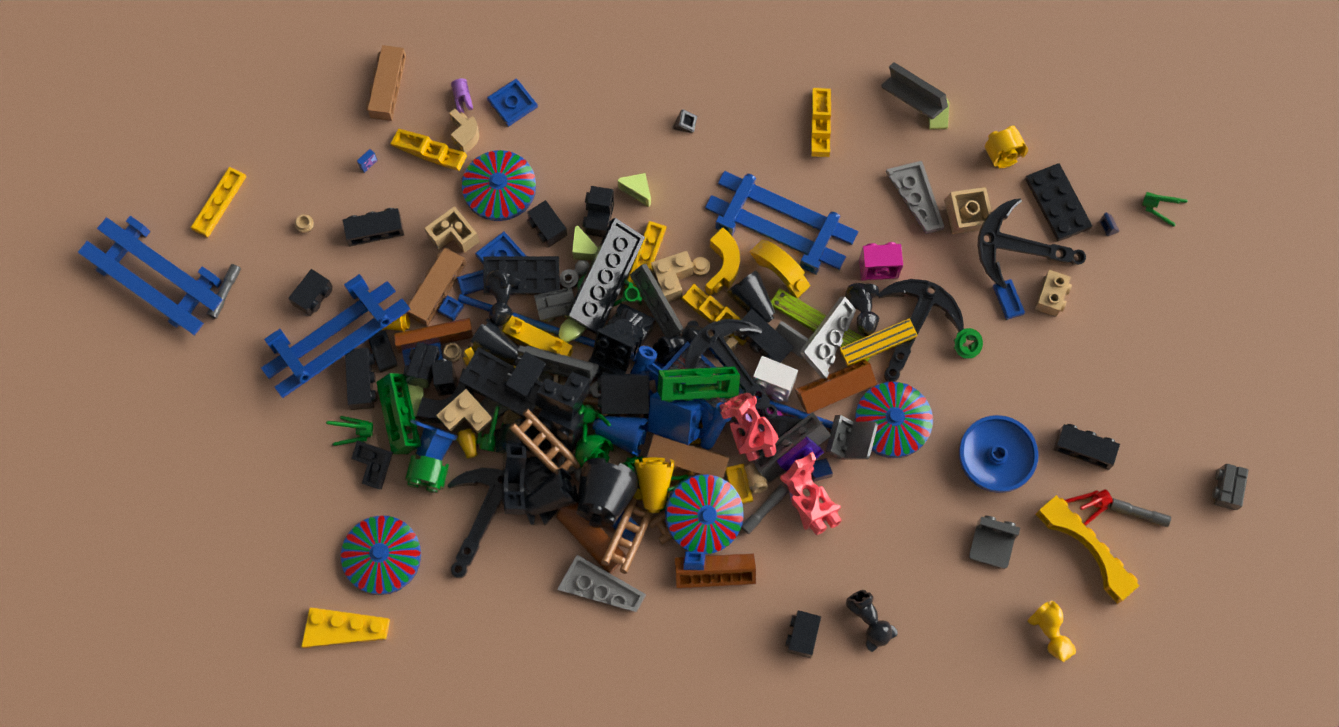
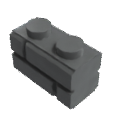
[534,287,574,322]
[1212,464,1249,510]

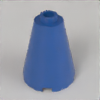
[593,416,648,456]

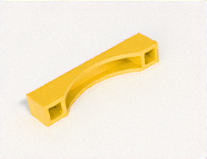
[1035,495,1140,604]

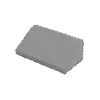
[776,321,809,358]

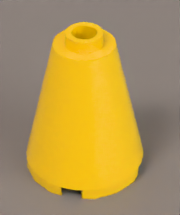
[635,457,674,513]

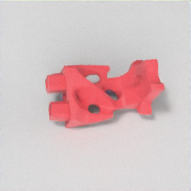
[720,393,779,461]
[780,452,842,535]

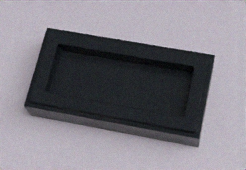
[368,330,398,372]

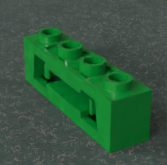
[657,367,740,402]
[376,373,421,454]

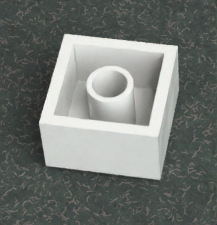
[753,356,798,402]

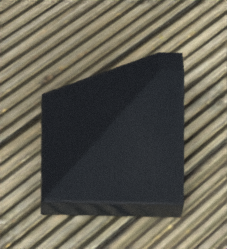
[673,109,697,133]

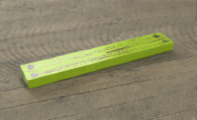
[771,288,871,362]

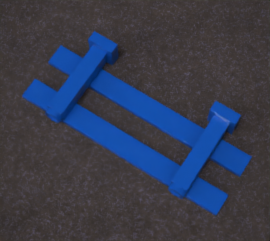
[705,171,859,275]
[78,216,223,336]
[261,274,411,398]

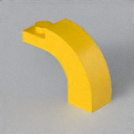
[705,228,740,295]
[749,239,811,298]

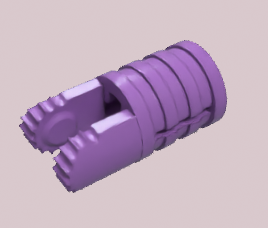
[451,79,473,113]

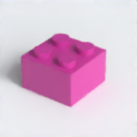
[859,242,903,281]

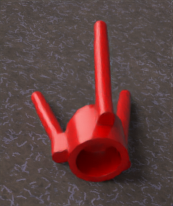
[1065,489,1113,526]

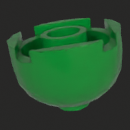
[575,434,613,468]

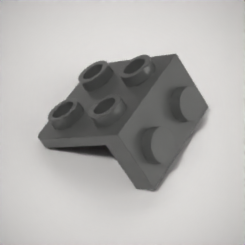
[826,415,878,460]
[969,516,1020,569]

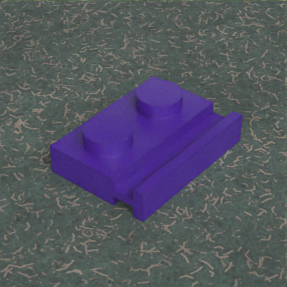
[777,437,824,471]

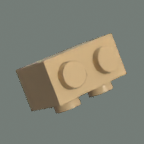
[1035,270,1072,317]

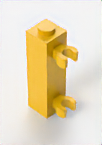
[502,316,573,357]

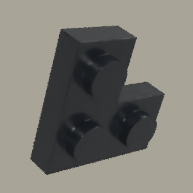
[351,440,393,490]

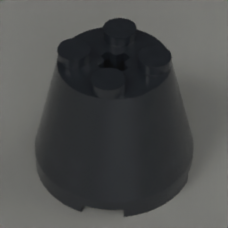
[576,458,639,528]

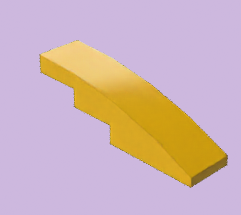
[811,88,831,157]
[390,128,467,171]
[681,284,746,346]

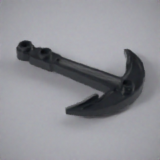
[977,198,1086,289]
[877,279,964,382]
[685,319,777,421]
[448,467,535,579]

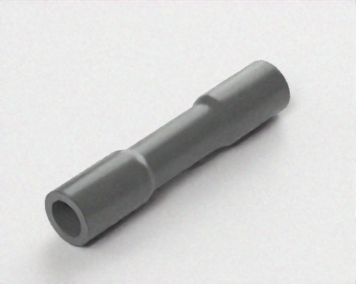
[207,264,241,319]
[741,484,789,534]
[1110,498,1171,527]

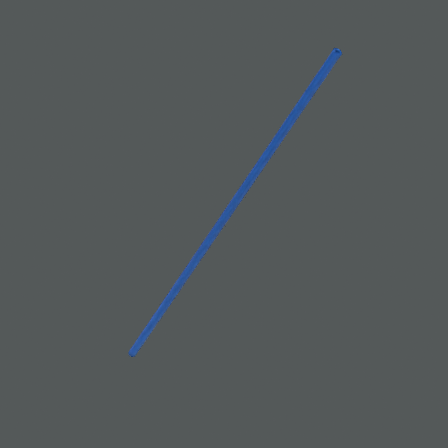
[458,294,833,429]

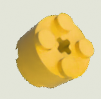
[984,125,1028,169]

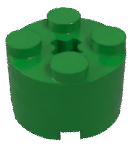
[405,455,449,493]

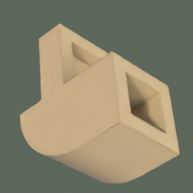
[450,109,479,153]

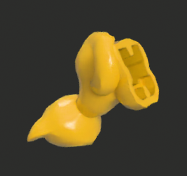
[1027,601,1076,662]

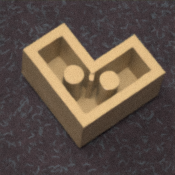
[424,206,479,253]
[651,251,694,302]
[436,389,492,433]

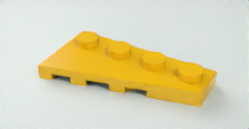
[302,607,390,648]

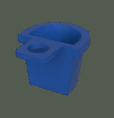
[410,419,458,461]

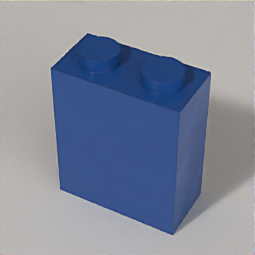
[647,392,702,445]

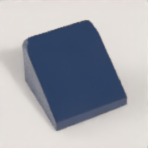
[1100,212,1119,236]
[811,458,833,482]

